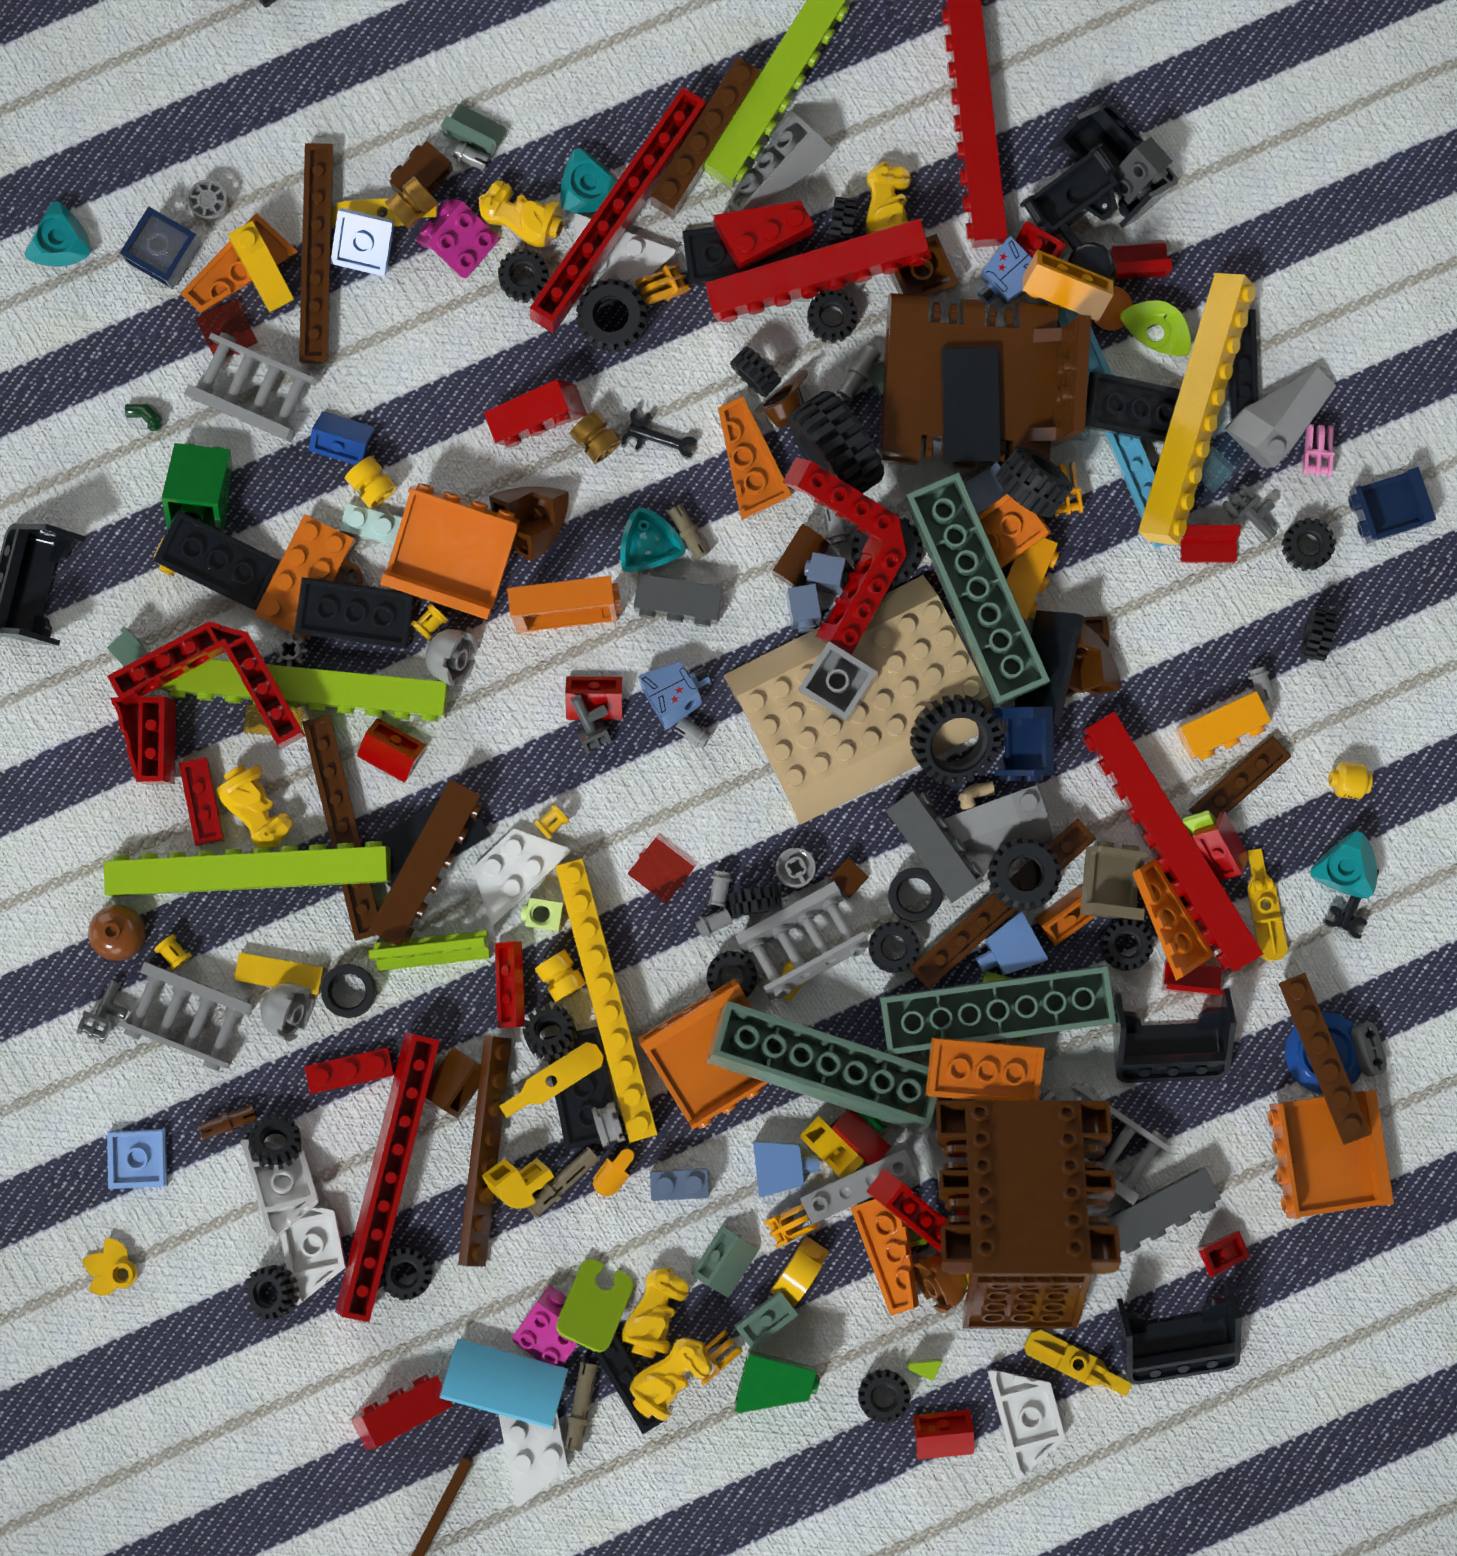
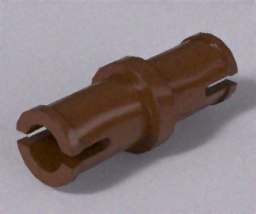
[197,1104,258,1141]

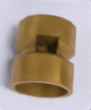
[385,176,438,229]
[569,411,622,464]

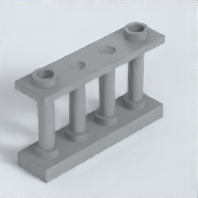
[184,332,317,443]
[735,881,870,1001]
[118,962,254,1071]
[1071,1081,1171,1205]
[799,1149,917,1225]

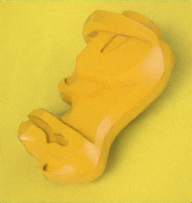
[866,162,911,234]
[479,181,565,247]
[217,764,294,848]
[622,1267,690,1359]
[629,1337,713,1421]

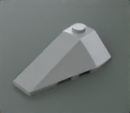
[727,110,834,211]
[1224,367,1336,468]
[945,785,1053,851]

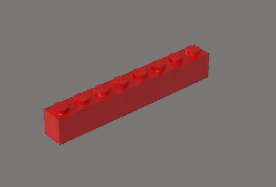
[705,219,932,323]

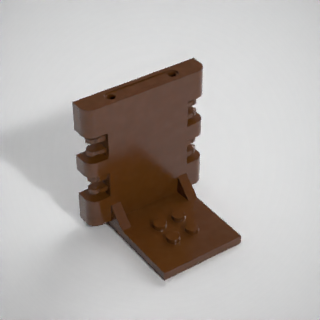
[879,293,1091,469]
[935,1101,1121,1329]

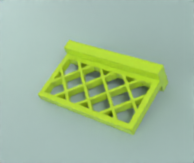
[369,930,490,971]

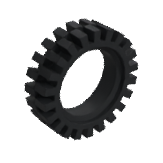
[910,694,1001,785]

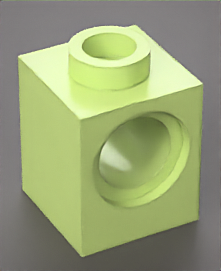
[521,898,564,932]

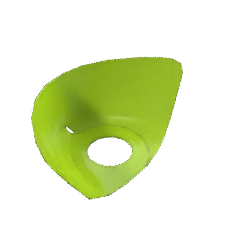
[1120,300,1191,356]

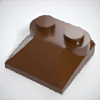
[890,233,959,298]

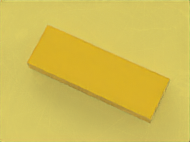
[234,952,324,995]

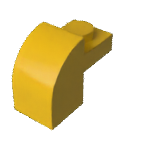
[799,1116,864,1179]
[482,1158,554,1209]
[770,1236,830,1308]

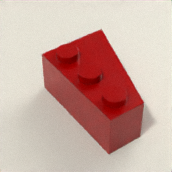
[713,200,814,272]
[483,379,587,448]
[110,696,176,785]
[351,1374,453,1450]

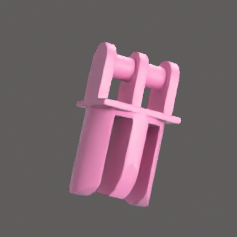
[1302,424,1335,477]

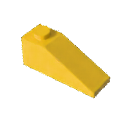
[228,221,294,313]

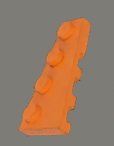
[180,213,298,314]
[718,396,792,521]
[1132,859,1215,980]
[850,1199,919,1316]

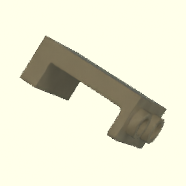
[1080,841,1149,921]

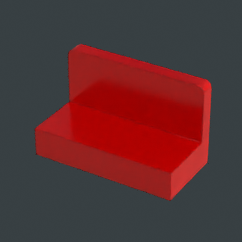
[1111,243,1172,280]
[1180,525,1240,563]
[565,676,623,720]
[357,718,426,782]
[1192,812,1249,881]
[1161,962,1223,996]
[830,1109,891,1165]
[913,1409,974,1460]

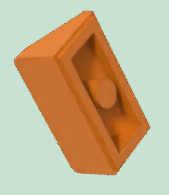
[1035,886,1096,946]

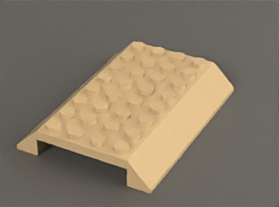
[724,575,1000,825]

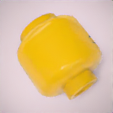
[1328,761,1373,800]

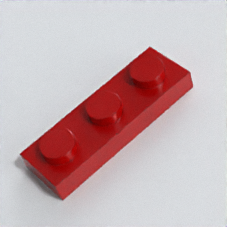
[178,757,225,846]
[495,941,525,1028]
[304,1048,394,1094]

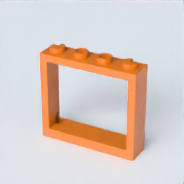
[507,576,622,633]

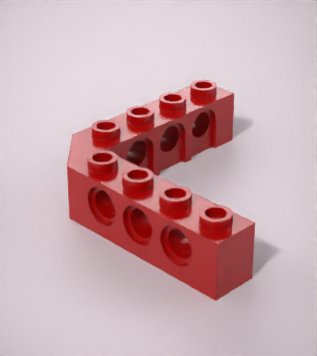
[783,457,906,655]
[107,621,305,750]
[866,1169,968,1253]

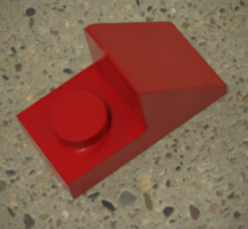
[1015,221,1066,258]
[1198,1231,1250,1277]

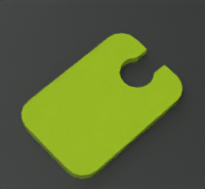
[556,1259,633,1352]

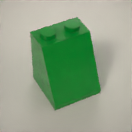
[162,443,233,533]
[734,1350,820,1413]

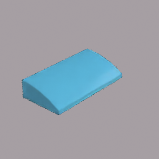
[440,1338,568,1429]

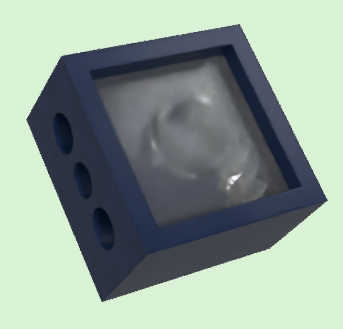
[119,206,202,289]

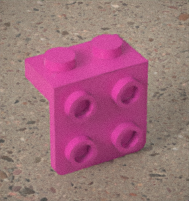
[415,198,498,278]
[512,1285,578,1367]

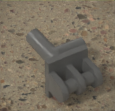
[1222,484,1277,540]
[571,695,612,755]
[76,981,128,1044]

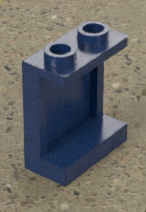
[1348,467,1436,544]
[992,707,1054,781]

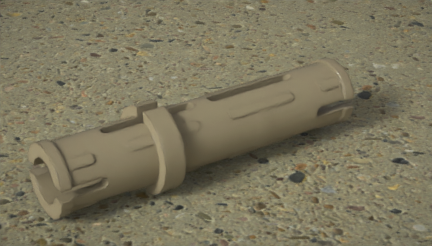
[526,1147,600,1218]
[564,1362,598,1452]

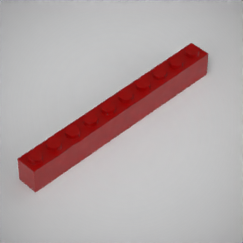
[941,0,1008,248]
[530,87,706,334]
[1082,712,1264,973]
[335,1032,440,1323]

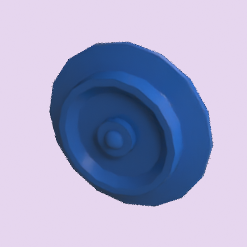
[1284,1012,1362,1094]

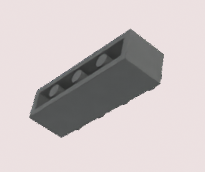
[886,789,984,903]
[1107,1167,1221,1254]

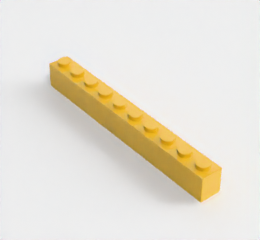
[1138,273,1256,546]
[555,858,658,1142]

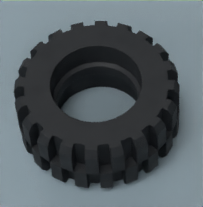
[788,391,885,493]

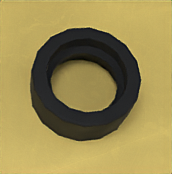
[888,868,943,922]
[321,964,377,1018]

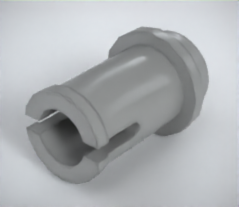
[453,142,490,171]
[824,509,850,545]
[1248,666,1275,702]
[674,717,712,749]
[708,870,733,907]
[695,907,733,938]

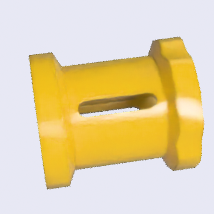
[411,604,448,641]
[532,803,570,840]
[154,934,192,972]

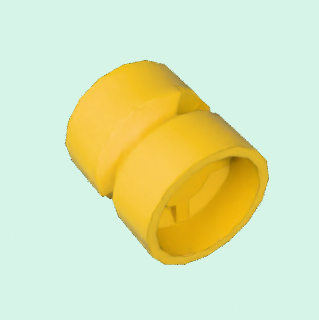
[345,456,397,509]
[535,950,586,1003]

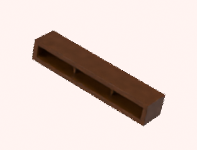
[650,57,761,219]
[368,779,483,947]
[1278,973,1371,1145]

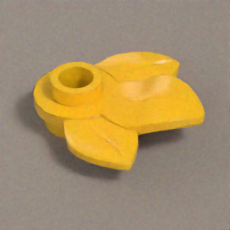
[82,1238,138,1296]

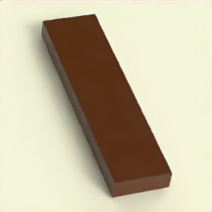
[1188,736,1292,819]
[411,1454,474,1556]

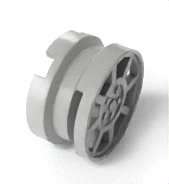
[187,180,230,223]
[775,848,816,889]
[592,1102,625,1147]

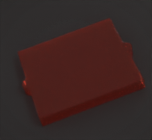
[195,299,258,359]
[628,838,695,904]

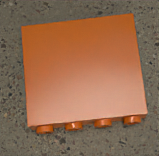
[380,483,520,620]
[637,979,768,1130]
[1268,1090,1394,1219]

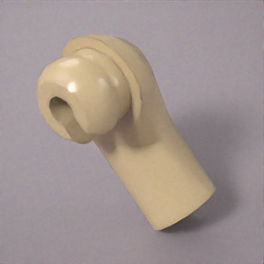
[958,781,995,810]

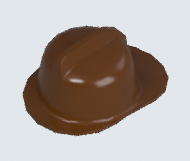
[755,369,808,428]

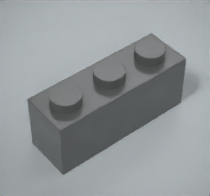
[634,574,723,627]

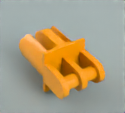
[635,264,691,305]
[1054,462,1083,517]
[593,1148,635,1196]
[763,1203,819,1248]
[694,1329,744,1387]

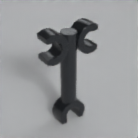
[621,408,697,459]
[1322,869,1379,939]

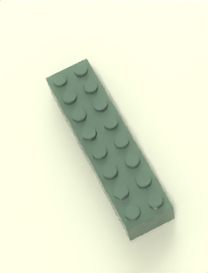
[905,473,1050,707]
[879,965,1116,1055]
[706,1001,937,1133]

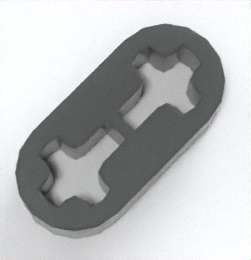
[1351,1022,1387,1077]

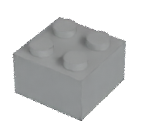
[798,641,878,723]

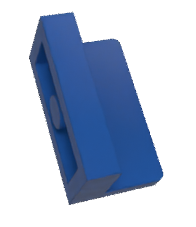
[309,411,375,465]

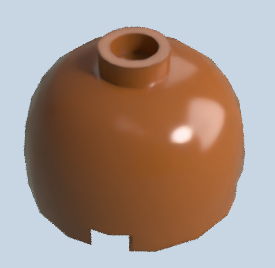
[88,905,146,961]
[914,1254,967,1313]

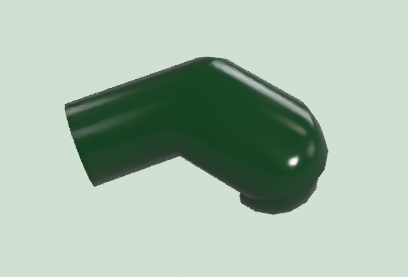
[125,403,163,431]

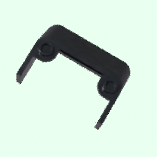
[1047,103,1178,228]
[0,524,86,646]
[1112,988,1236,1083]
[1117,1280,1242,1385]

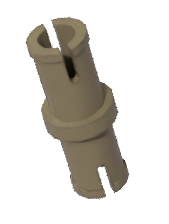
[667,503,711,561]

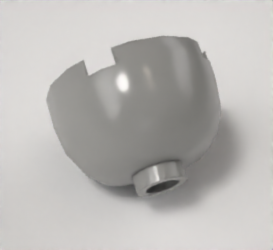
[424,629,477,687]
[260,982,314,1042]

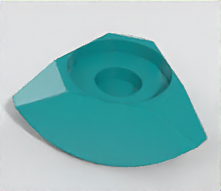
[560,148,618,214]
[24,201,91,266]
[620,508,686,572]
[1310,831,1377,898]

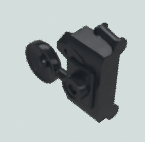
[1020,144,1122,279]

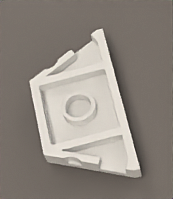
[575,213,676,290]
[473,828,572,927]
[240,1139,318,1242]
[280,1205,347,1305]
[987,1370,1066,1481]
[498,1412,568,1507]

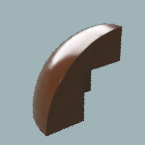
[489,487,569,562]
[1066,624,1122,697]

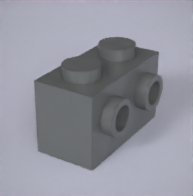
[1114,137,1173,205]

